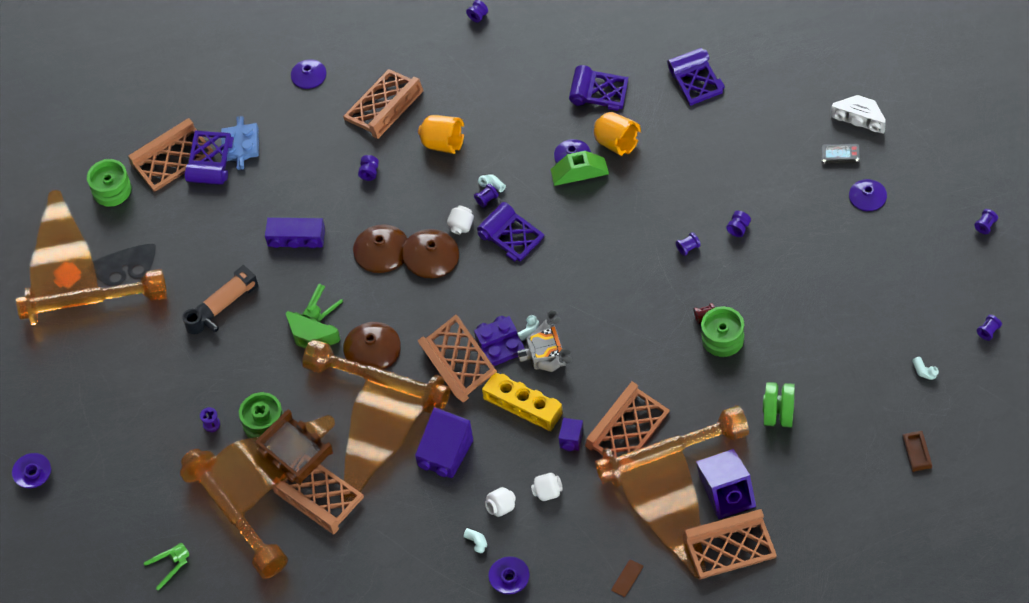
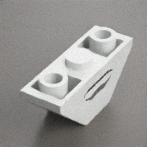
[831,95,886,134]

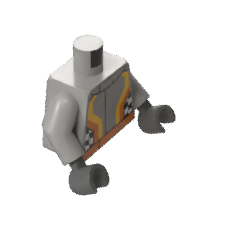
[518,310,572,372]

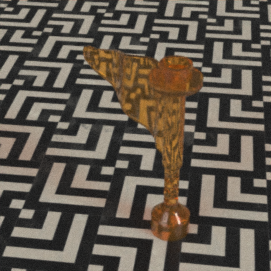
[16,190,167,325]
[303,339,450,502]
[595,405,749,578]
[180,415,335,579]

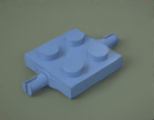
[221,116,259,170]

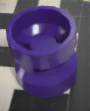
[358,155,379,181]
[726,211,751,237]

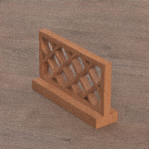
[343,69,423,139]
[128,118,213,192]
[418,315,497,403]
[585,381,670,470]
[271,453,364,535]
[682,509,777,580]

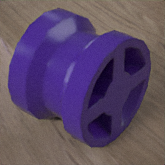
[466,0,489,23]

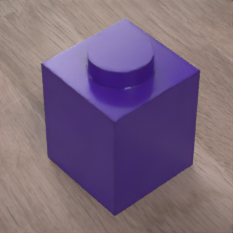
[559,418,584,451]

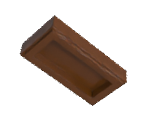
[902,431,932,472]

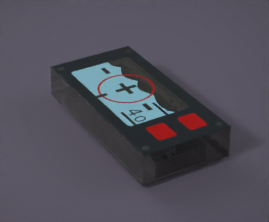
[821,144,860,164]

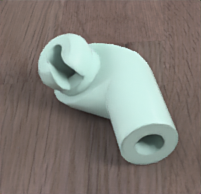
[478,175,506,192]
[517,315,539,341]
[912,357,939,380]
[464,528,487,553]

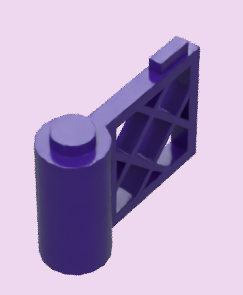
[667,48,725,106]
[569,65,629,111]
[185,130,234,185]
[477,202,545,262]

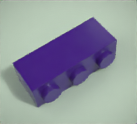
[265,217,325,248]

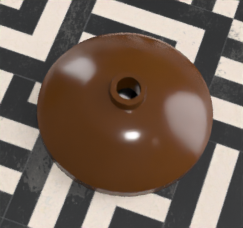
[353,224,408,273]
[402,229,459,279]
[343,322,401,373]

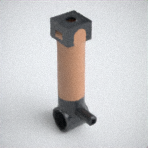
[182,265,259,335]

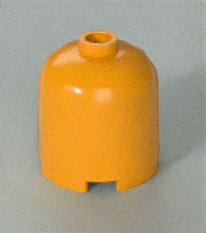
[594,112,641,156]
[418,115,464,154]

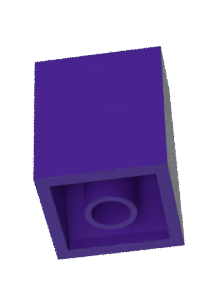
[415,407,474,479]
[696,449,756,520]

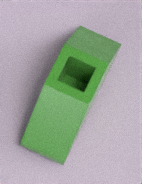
[550,151,609,186]
[286,311,340,351]

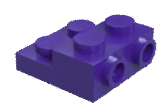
[474,316,525,366]

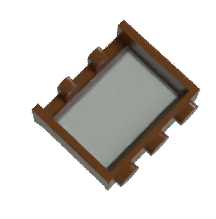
[255,409,333,485]

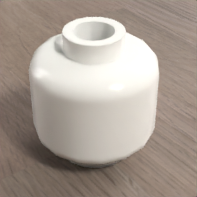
[447,205,474,235]
[531,473,563,501]
[485,487,516,517]

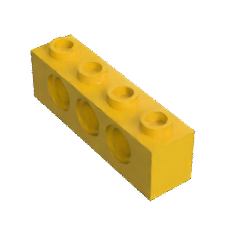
[482,373,563,432]

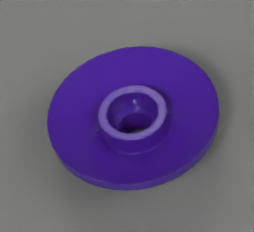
[291,59,326,89]
[554,139,591,163]
[849,179,887,211]
[12,453,51,489]
[489,557,530,594]

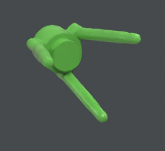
[302,284,343,322]
[144,543,189,590]

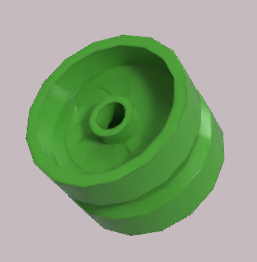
[87,159,132,207]
[701,306,744,357]
[763,382,795,427]
[239,392,283,442]

